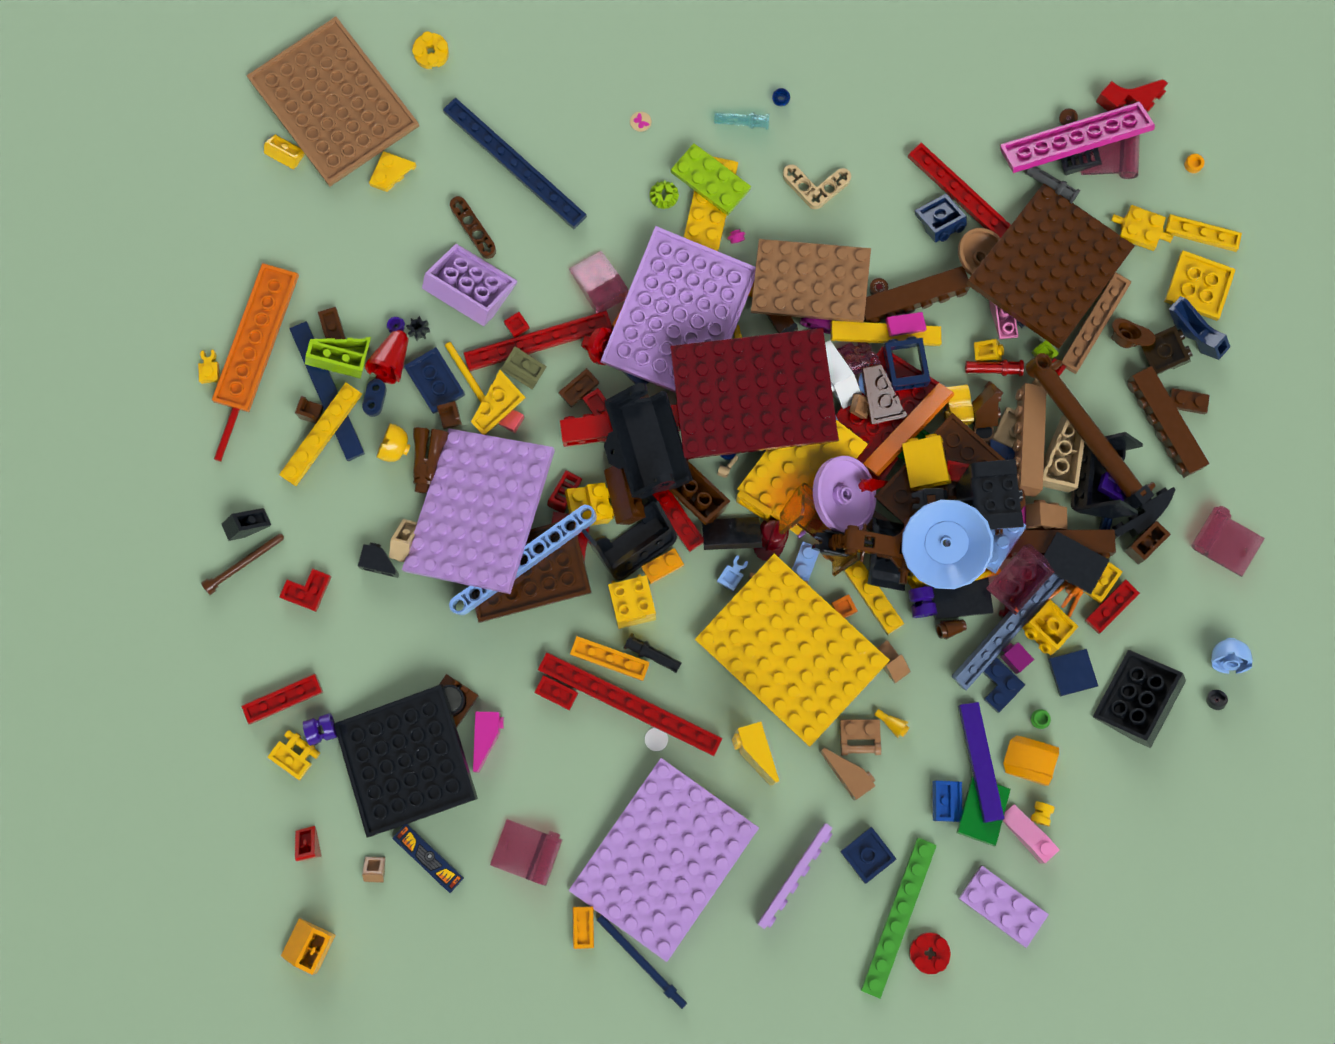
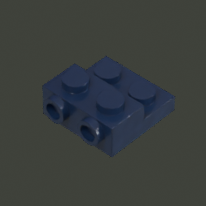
[915,194,967,243]

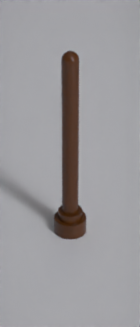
[201,534,284,595]

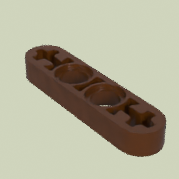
[450,196,496,259]

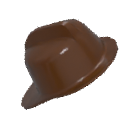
[1111,318,1156,349]

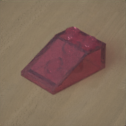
[569,251,629,313]

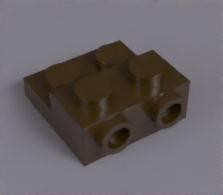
[1141,326,1193,375]

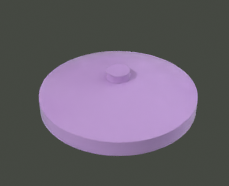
[813,456,876,533]

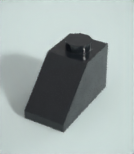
[221,508,271,541]
[358,542,399,578]

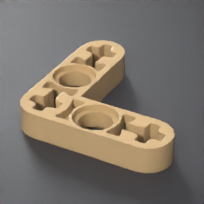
[783,165,851,210]

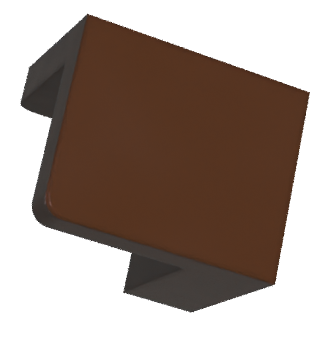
[295,396,324,424]
[437,401,462,429]

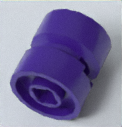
[908,586,938,618]
[303,713,337,746]

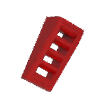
[547,470,582,513]

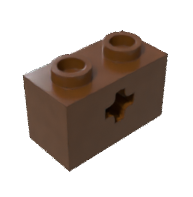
[1124,521,1171,564]

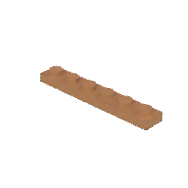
[1062,272,1131,374]

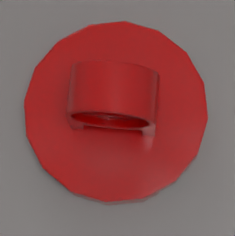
[581,327,613,365]

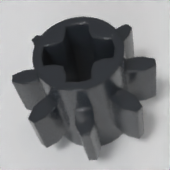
[406,316,430,341]

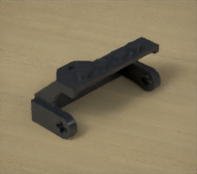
[604,383,693,499]

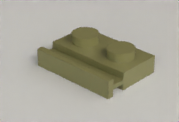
[500,347,547,390]

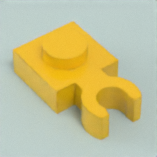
[198,350,220,384]

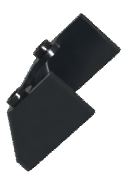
[1071,432,1143,519]
[582,495,677,581]

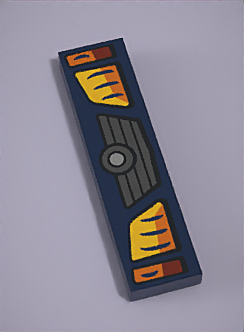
[392,824,464,893]

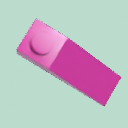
[473,712,504,773]

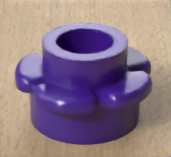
[387,317,405,333]

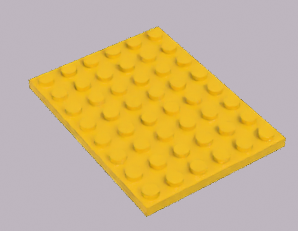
[695,554,890,747]

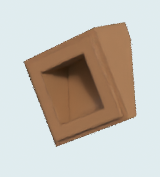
[362,857,385,882]

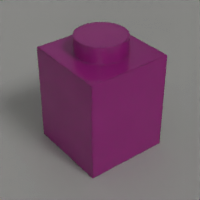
[1000,642,1034,674]

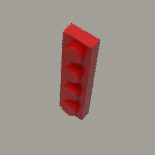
[241,674,323,725]

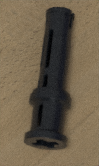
[624,633,682,673]

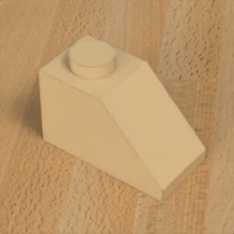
[389,519,417,562]

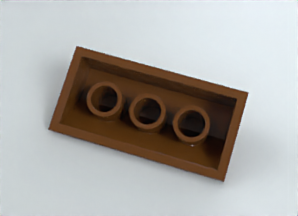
[669,460,730,525]

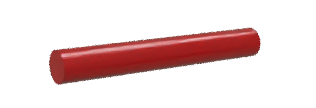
[214,407,240,462]

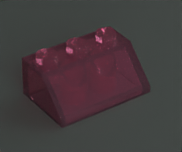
[986,543,1055,615]

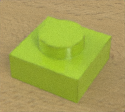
[1031,341,1059,360]

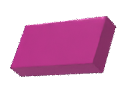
[885,312,927,337]

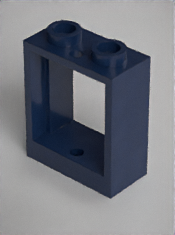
[883,336,931,391]

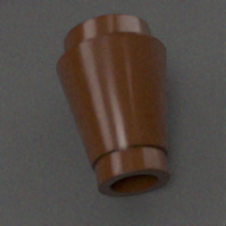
[936,619,967,640]

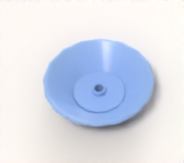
[902,500,994,589]

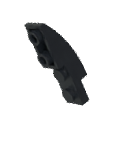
[1112,487,1175,539]

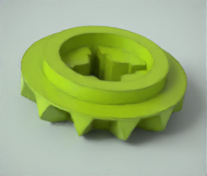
[650,180,679,209]

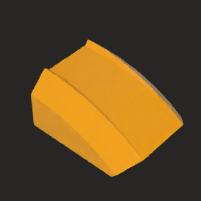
[1003,735,1059,786]

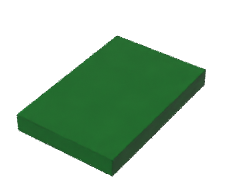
[956,776,1011,846]

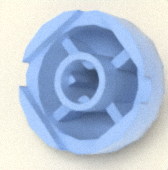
[1211,638,1253,674]

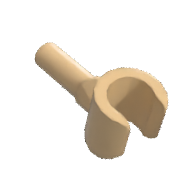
[717,455,739,478]

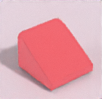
[499,410,525,433]

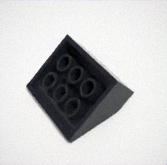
[1093,650,1186,748]

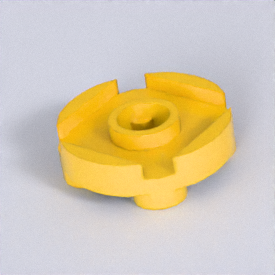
[412,31,449,69]

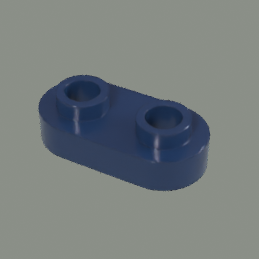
[362,379,387,417]

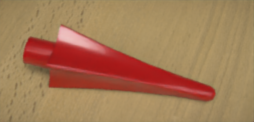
[858,478,888,492]

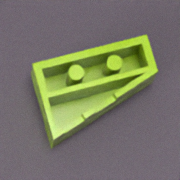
[305,337,371,379]

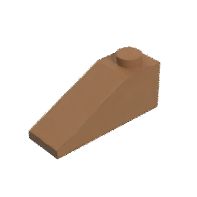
[819,748,875,800]

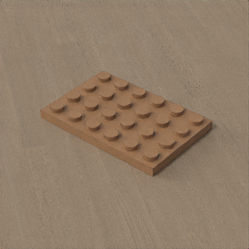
[751,239,871,323]

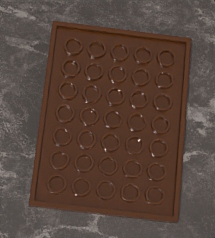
[966,183,1135,349]

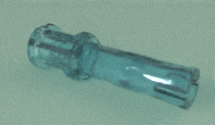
[714,112,770,130]

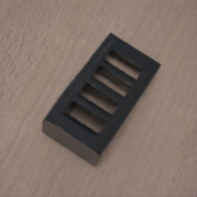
[1061,147,1102,176]

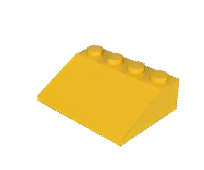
[732,722,779,786]

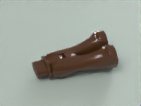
[413,427,449,494]

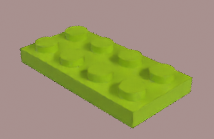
[671,143,751,216]

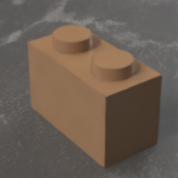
[1026,500,1068,530]

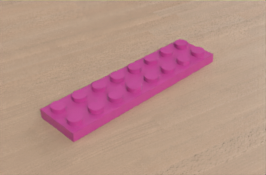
[1000,102,1155,173]

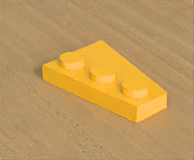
[471,370,526,435]

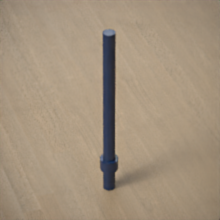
[597,915,687,1009]

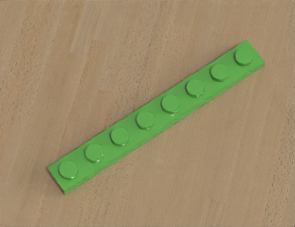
[861,838,937,999]

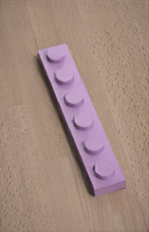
[757,823,833,929]

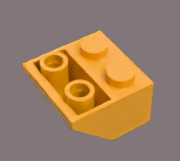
[281,918,336,975]

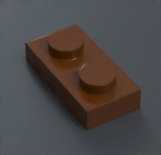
[318,307,346,340]
[558,368,599,408]
[1169,388,1210,415]

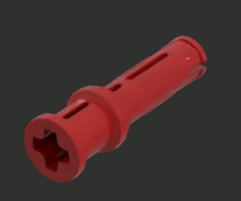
[965,359,1024,376]

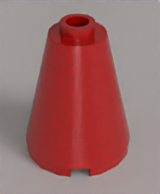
[365,330,409,384]

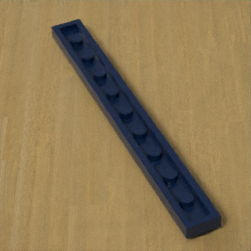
[443,97,587,229]

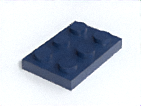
[404,347,465,414]

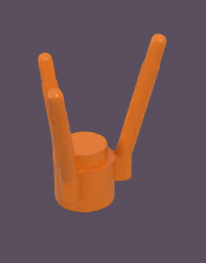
[1043,581,1084,618]

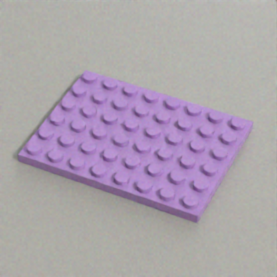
[600,226,756,393]
[402,429,555,594]
[569,758,759,962]

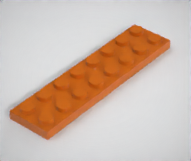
[212,263,299,412]

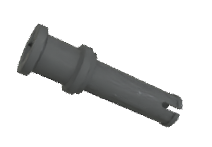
[1026,166,1081,204]

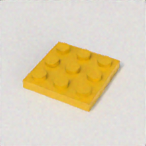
[1164,250,1236,321]

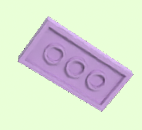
[958,866,1049,948]

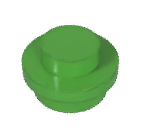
[1031,709,1051,729]

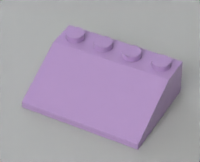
[422,244,517,326]

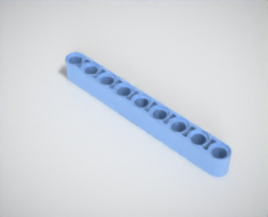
[449,505,597,615]

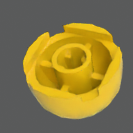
[376,423,411,462]

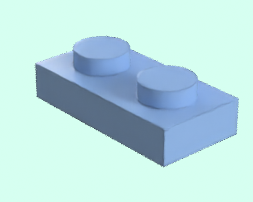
[792,541,820,581]

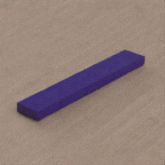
[958,702,1005,823]

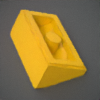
[264,135,305,169]

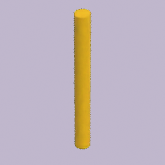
[444,342,485,403]

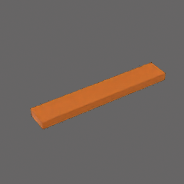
[863,383,954,476]

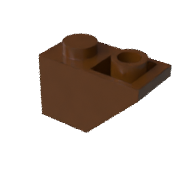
[972,384,1001,429]

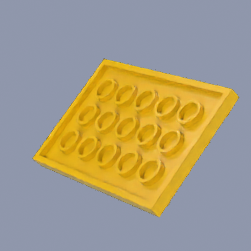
[737,420,868,535]

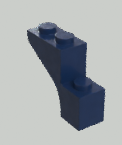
[1169,296,1230,360]

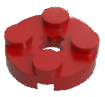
[909,932,951,974]

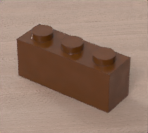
[604,466,646,525]

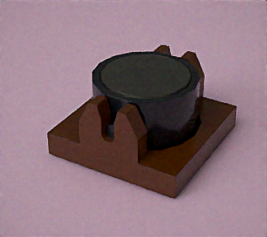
[439,674,479,728]

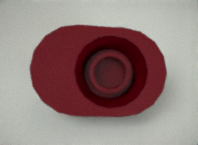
[753,517,789,561]

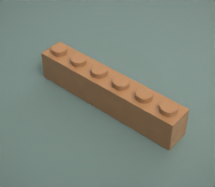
[1013,383,1047,497]

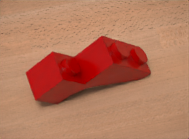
[1096,79,1168,112]

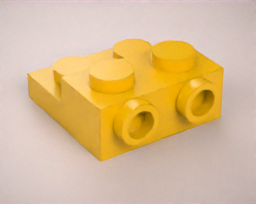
[565,483,614,527]
[1022,599,1079,656]

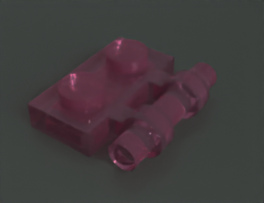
[837,342,880,375]

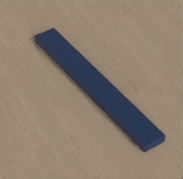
[289,321,365,461]

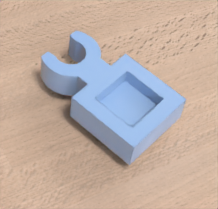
[717,555,748,592]

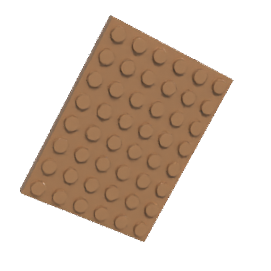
[246,17,419,187]

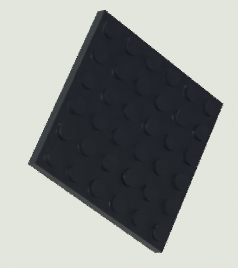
[334,684,478,838]

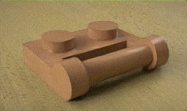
[840,719,881,756]

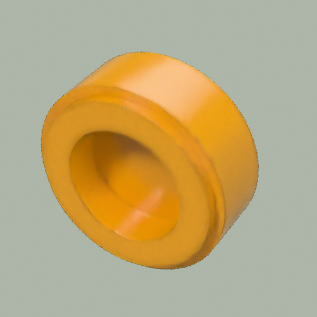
[1184,154,1205,173]

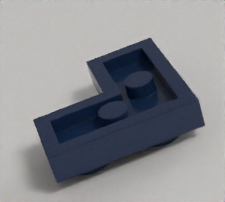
[983,658,1025,713]

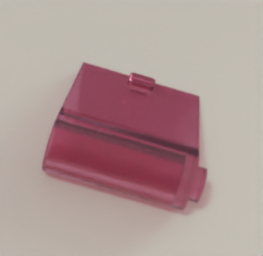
[1081,135,1140,179]
[1191,506,1265,577]
[490,819,563,886]

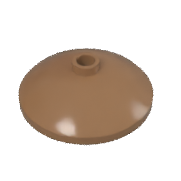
[958,228,1000,275]

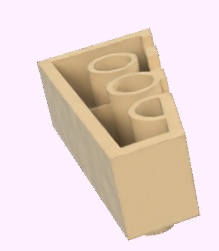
[1043,415,1084,493]

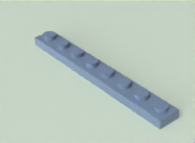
[951,570,1064,691]

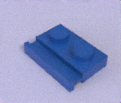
[932,781,962,822]

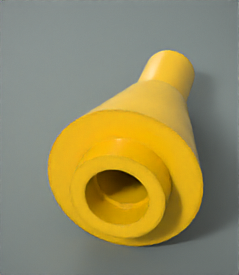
[874,709,910,738]

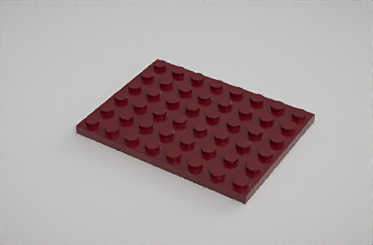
[670,328,839,459]

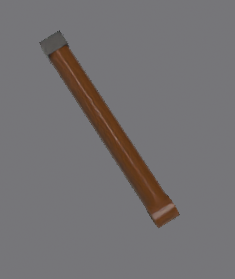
[1025,353,1156,509]

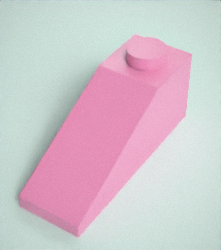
[1003,804,1060,863]

